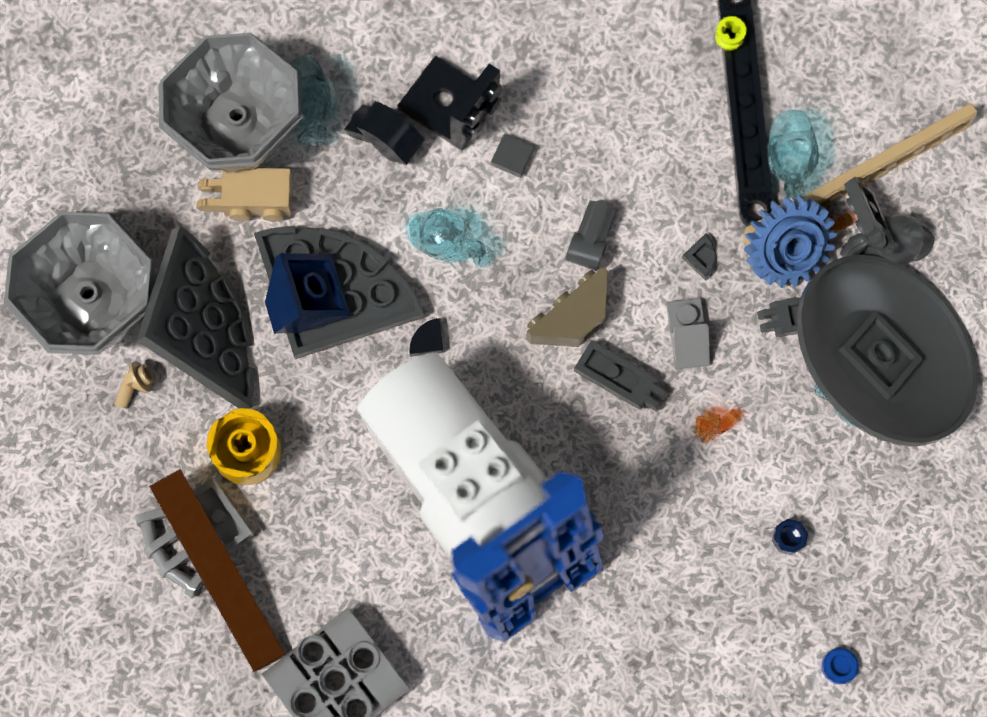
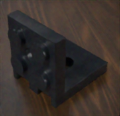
[397,55,502,151]

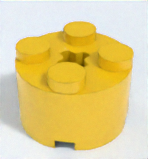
[206,408,281,485]

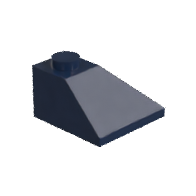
[265,253,350,334]

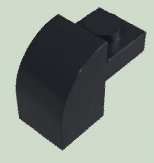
[344,101,425,165]

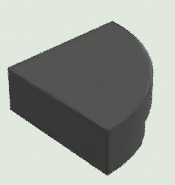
[682,233,716,281]

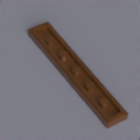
[149,469,285,672]

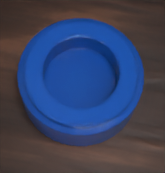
[821,648,859,685]

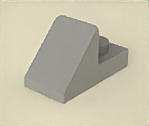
[666,298,710,369]

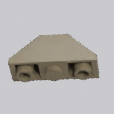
[526,266,608,347]

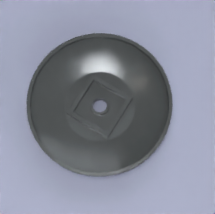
[797,255,978,446]

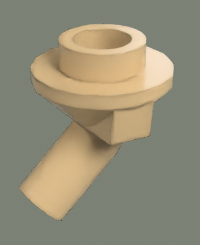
[114,361,154,409]

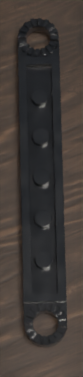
[717,0,772,227]

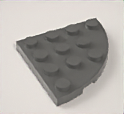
[136,225,255,408]
[254,226,424,359]

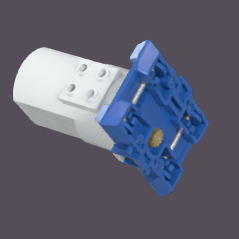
[357,352,604,642]

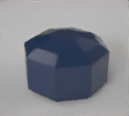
[772,519,808,555]

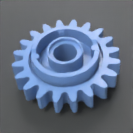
[744,195,837,288]

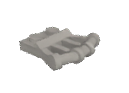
[135,478,254,598]

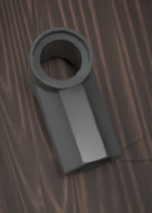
[565,200,616,271]

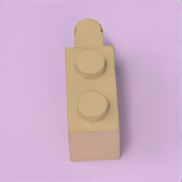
[196,168,293,222]

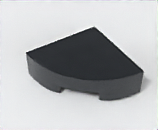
[409,318,444,357]

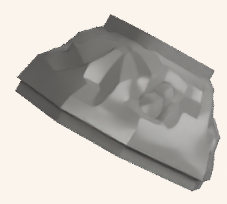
[159,33,303,173]
[4,212,156,355]

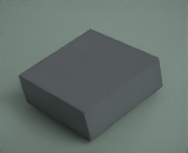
[491,133,534,178]

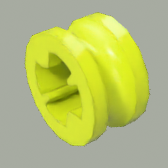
[715,16,746,50]

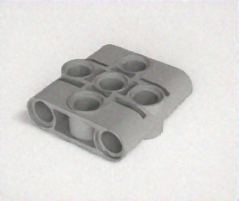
[262,608,410,717]

